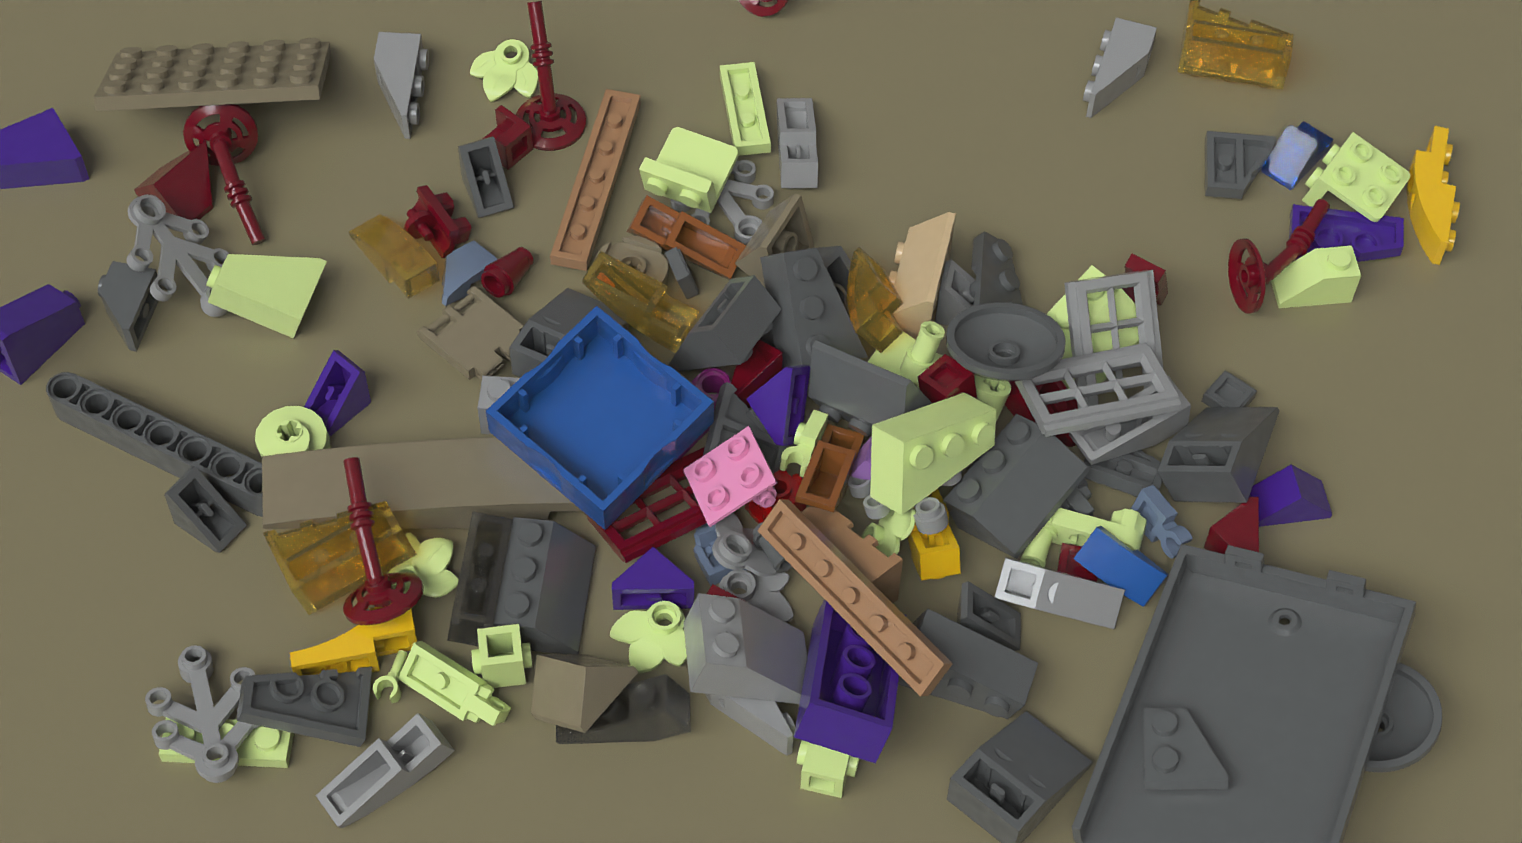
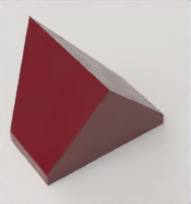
[134,140,213,220]
[731,340,783,408]

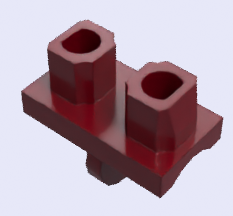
[404,185,472,258]

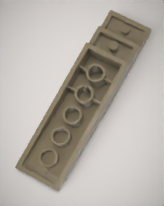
[262,437,582,529]

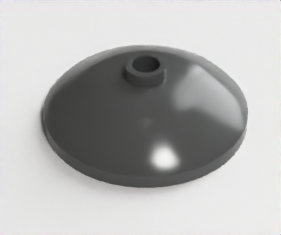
[946,302,1066,381]
[1365,663,1442,772]

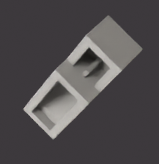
[777,98,818,188]
[315,713,455,828]

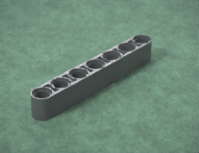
[46,372,263,517]

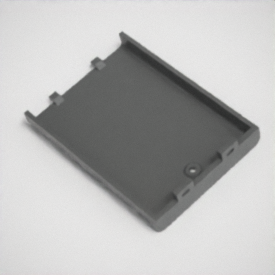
[1072,544,1416,843]

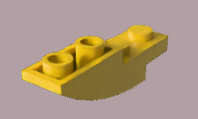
[1406,126,1460,265]

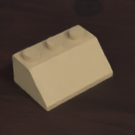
[879,212,956,340]

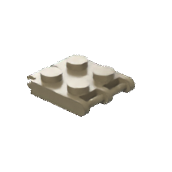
[417,286,524,381]

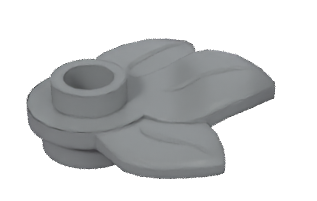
[712,513,777,576]
[719,570,793,623]

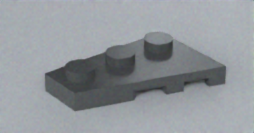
[969,231,1023,308]
[237,667,372,747]

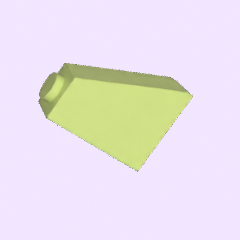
[206,254,327,339]

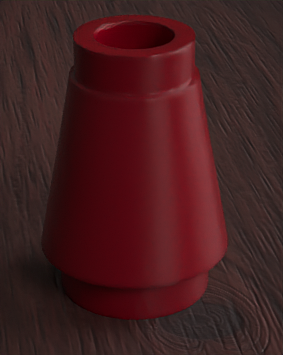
[481,247,534,298]

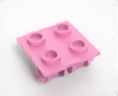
[683,426,777,527]

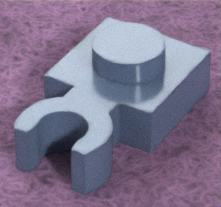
[1131,485,1193,559]

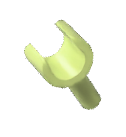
[373,650,408,703]

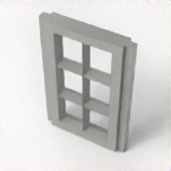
[1064,270,1163,409]
[1015,343,1182,437]

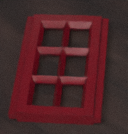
[584,447,752,563]

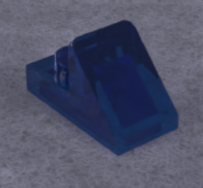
[1261,121,1333,190]

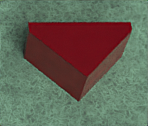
[1204,497,1259,554]

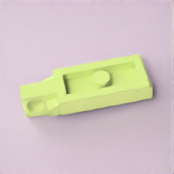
[398,641,511,726]

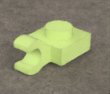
[780,410,829,477]

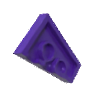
[1289,204,1404,262]

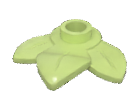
[470,39,538,102]
[861,508,916,557]
[389,533,460,598]
[610,601,687,673]

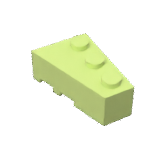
[870,393,996,515]

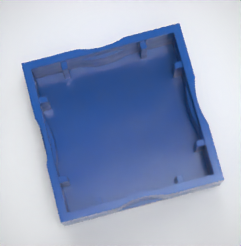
[486,306,714,530]

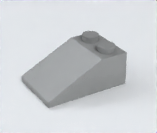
[684,593,807,704]

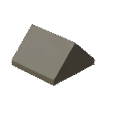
[735,193,814,287]
[531,654,638,733]

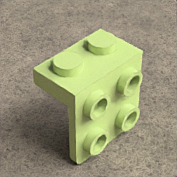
[639,127,739,213]
[1302,132,1410,222]

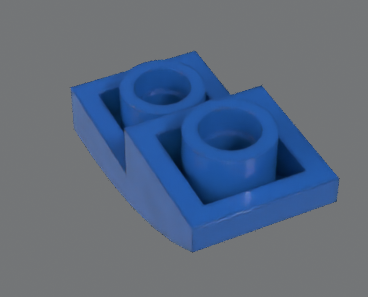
[1073,526,1169,607]

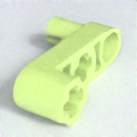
[900,321,1011,421]
[1020,508,1147,567]

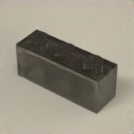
[447,512,513,647]

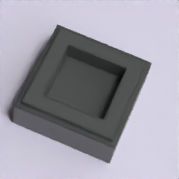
[665,247,699,299]
[1201,370,1257,407]

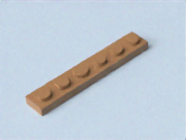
[550,89,641,271]
[757,499,953,697]

